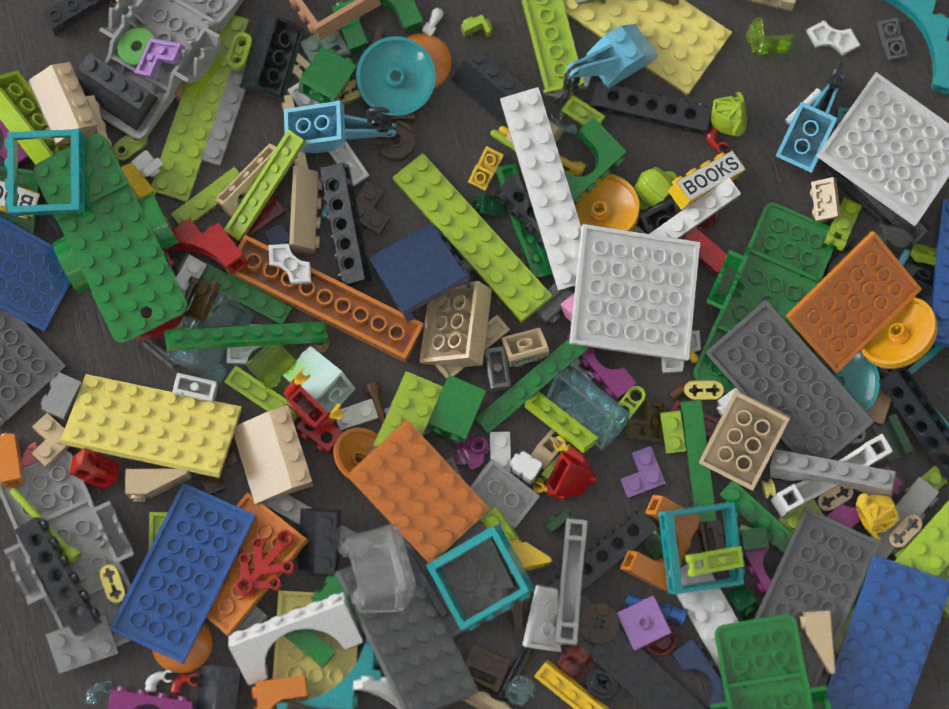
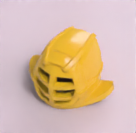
[856,493,899,541]

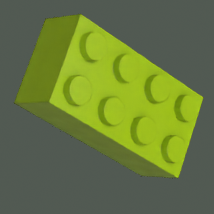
[374,371,443,449]

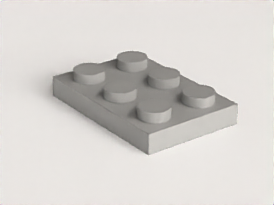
[470,459,540,528]
[46,614,119,673]

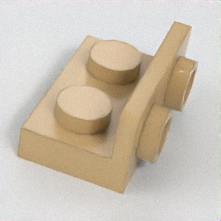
[810,177,841,223]

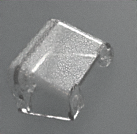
[338,524,415,613]

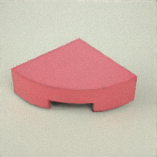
[22,442,38,468]

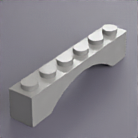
[770,449,895,498]
[555,519,587,646]

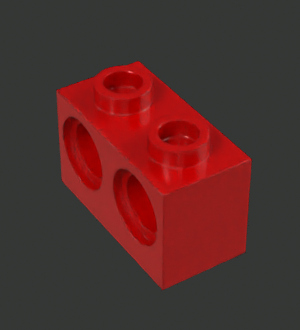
[296,420,343,454]
[69,448,120,490]

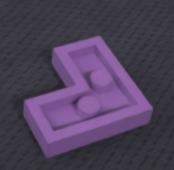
[134,38,185,79]
[620,446,666,499]

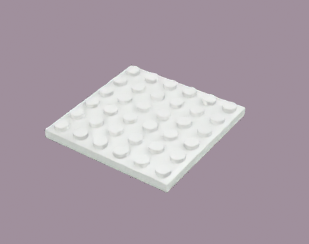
[817,72,949,226]
[569,224,700,361]

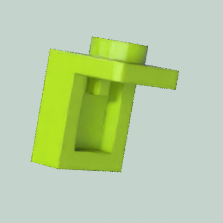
[461,15,493,38]

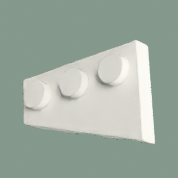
[522,585,561,652]

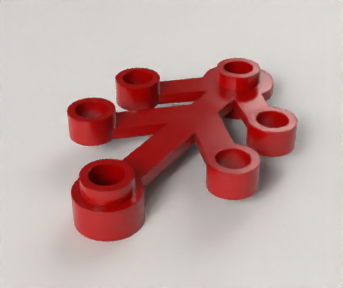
[236,530,295,597]

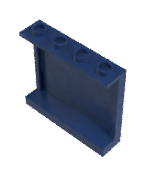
[368,223,471,323]

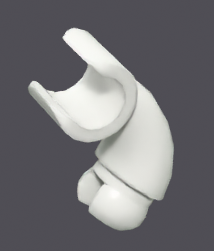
[423,8,443,36]
[145,670,174,692]

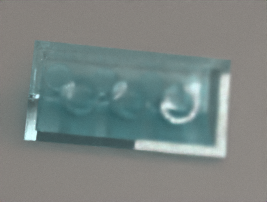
[546,366,630,451]

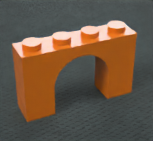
[0,433,25,489]
[620,495,701,591]
[252,675,308,709]

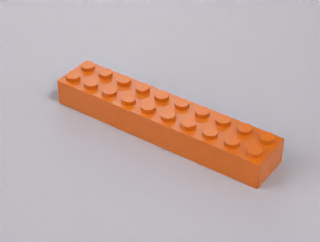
[226,235,424,363]

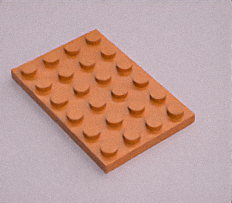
[786,231,922,374]
[347,419,490,563]
[207,492,308,636]

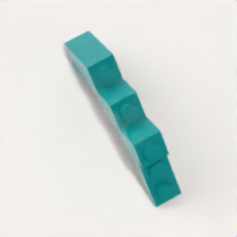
[883,0,949,95]
[277,637,385,709]

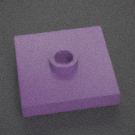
[617,596,671,651]

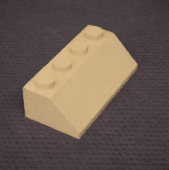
[29,62,98,145]
[289,166,323,254]

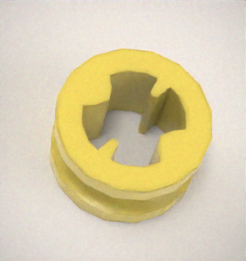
[761,479,776,499]

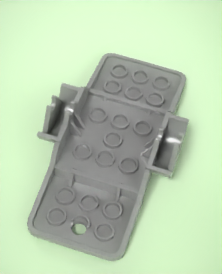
[99,0,243,140]
[0,451,134,647]

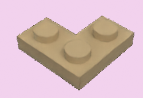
[31,413,70,469]

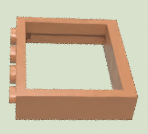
[289,0,381,40]

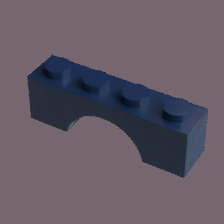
[671,639,726,709]

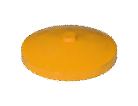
[575,174,640,232]
[861,297,938,369]

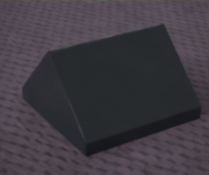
[638,198,681,234]

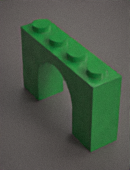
[332,0,423,55]
[564,117,627,205]
[284,572,355,668]

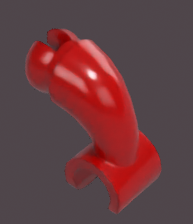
[706,126,729,155]
[170,674,200,695]

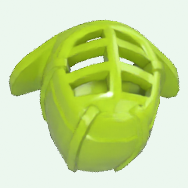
[711,92,747,137]
[634,167,677,210]

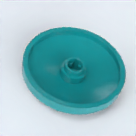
[356,36,436,116]
[813,350,880,412]

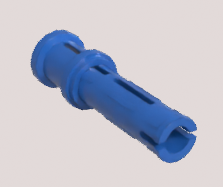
[624,593,688,627]

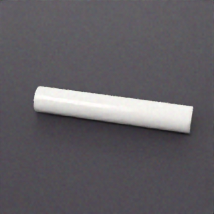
[785,88,822,125]

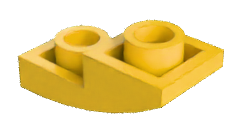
[468,146,505,191]

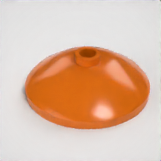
[407,33,452,88]
[333,428,378,478]
[152,622,213,673]

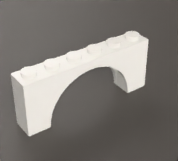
[771,434,893,517]
[229,593,363,685]

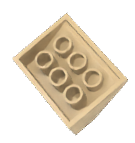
[419,281,492,367]
[698,390,791,491]
[234,405,314,504]

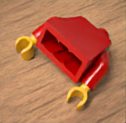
[284,368,347,428]
[533,436,597,500]

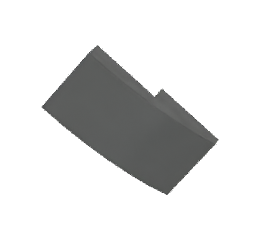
[877,18,908,60]

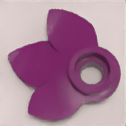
[453,435,489,470]

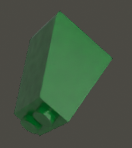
[299,47,357,104]
[427,375,486,444]

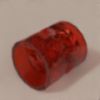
[555,644,593,680]

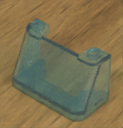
[167,292,255,385]

